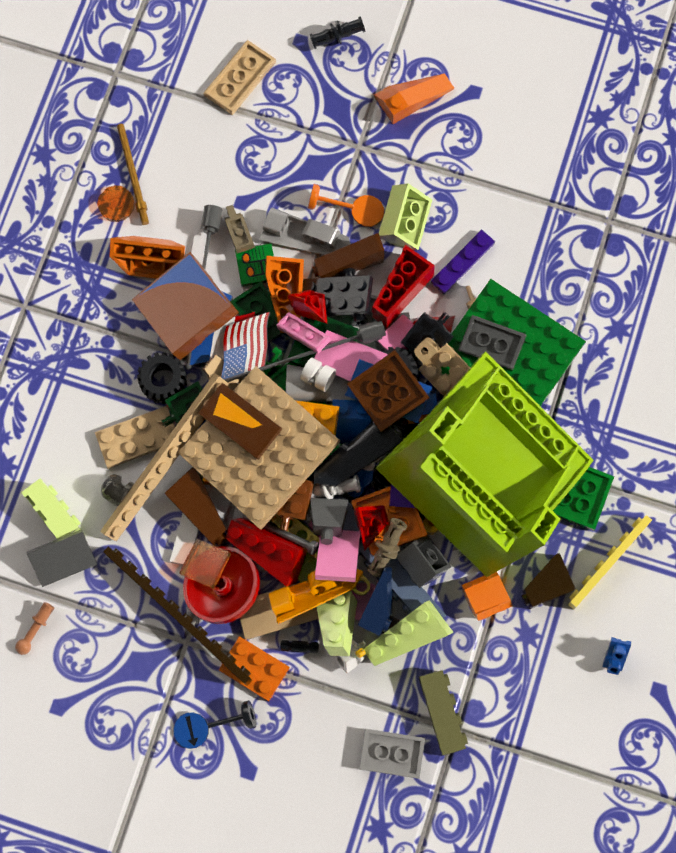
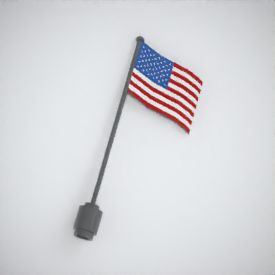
[221,312,386,382]

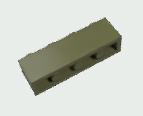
[419,670,468,756]

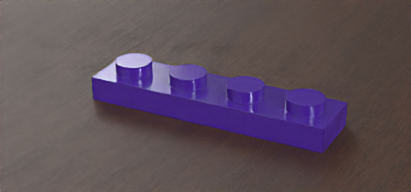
[431,229,495,295]

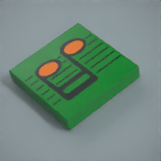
[235,243,274,287]

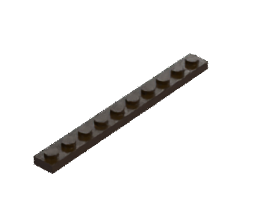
[103,546,253,686]

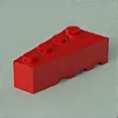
[372,245,435,328]
[225,518,307,587]

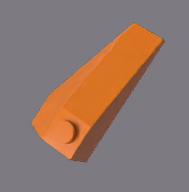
[374,73,454,124]
[265,256,304,333]

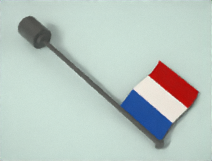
[184,205,255,370]

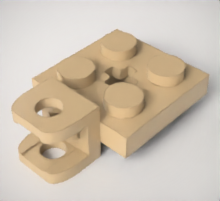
[414,337,470,397]

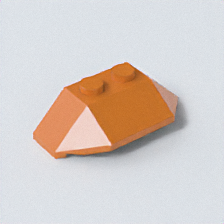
[109,236,185,279]

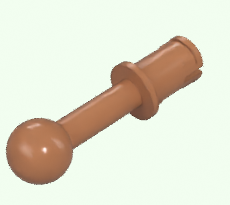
[15,602,55,655]

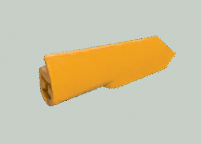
[269,569,363,624]

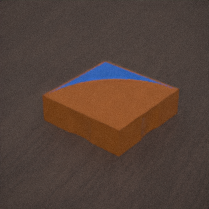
[132,252,239,360]

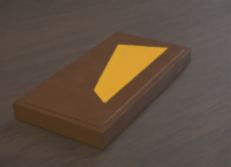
[198,383,282,460]

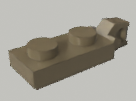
[225,205,255,254]

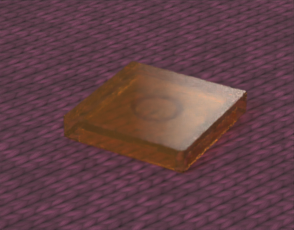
[179,539,231,589]

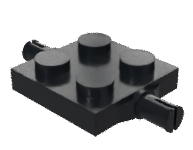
[401,312,454,360]

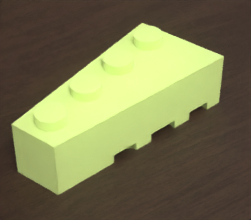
[363,600,453,666]

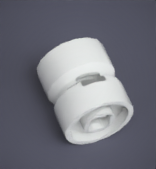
[300,358,336,392]

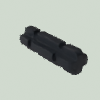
[280,640,319,653]

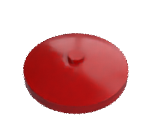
[183,546,260,624]

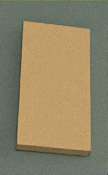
[203,40,276,116]
[240,582,319,640]

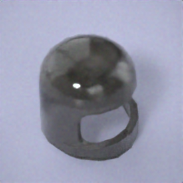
[101,474,134,507]

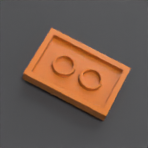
[219,636,290,702]

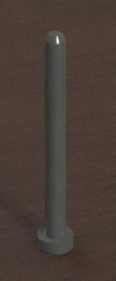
[242,514,319,555]

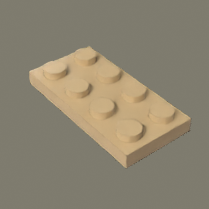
[95,406,175,469]

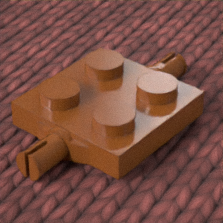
[275,480,314,531]

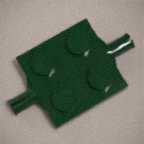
[161,381,206,428]

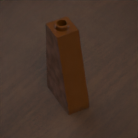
[312,233,384,278]
[165,467,227,546]

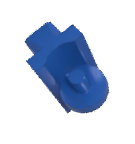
[602,637,631,675]

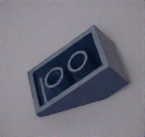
[358,566,393,636]

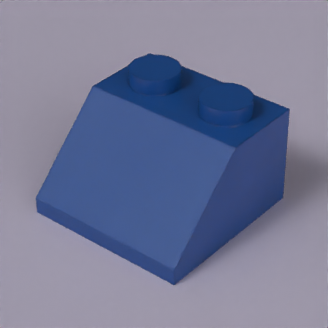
[332,399,371,444]

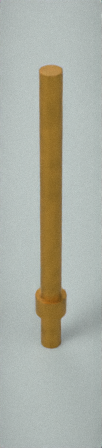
[117,124,149,225]

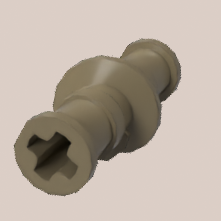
[367,518,407,578]

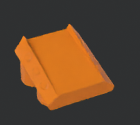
[461,572,513,621]

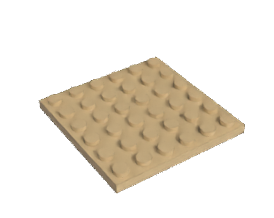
[178,366,340,530]

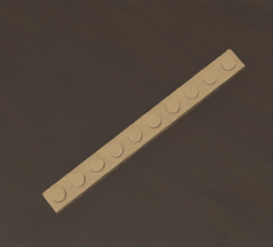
[100,373,230,542]

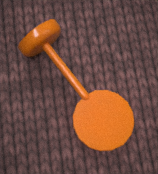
[308,184,384,227]

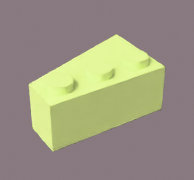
[21,478,81,539]
[317,591,357,656]

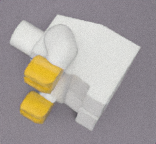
[334,640,367,673]

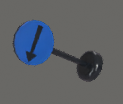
[174,700,257,749]

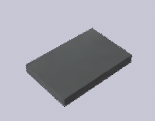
[458,315,526,371]
[27,529,97,587]

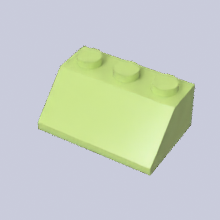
[379,183,432,250]

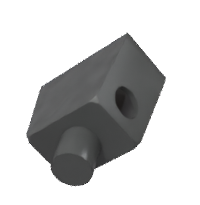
[310,498,348,545]

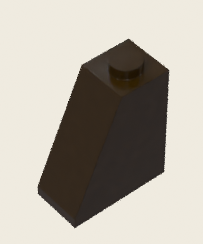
[521,553,576,609]

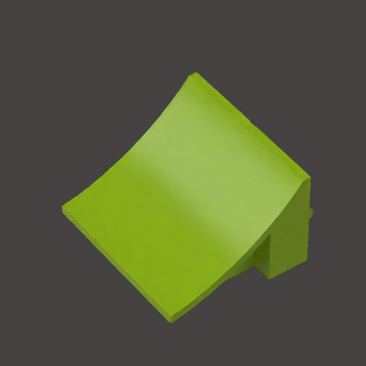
[376,352,594,577]

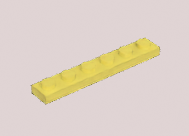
[568,515,652,610]

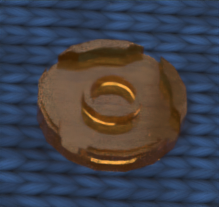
[97,185,135,222]

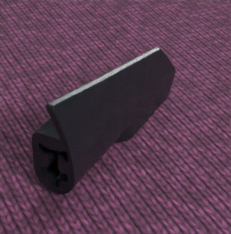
[313,421,403,487]

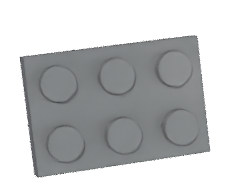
[359,729,425,779]

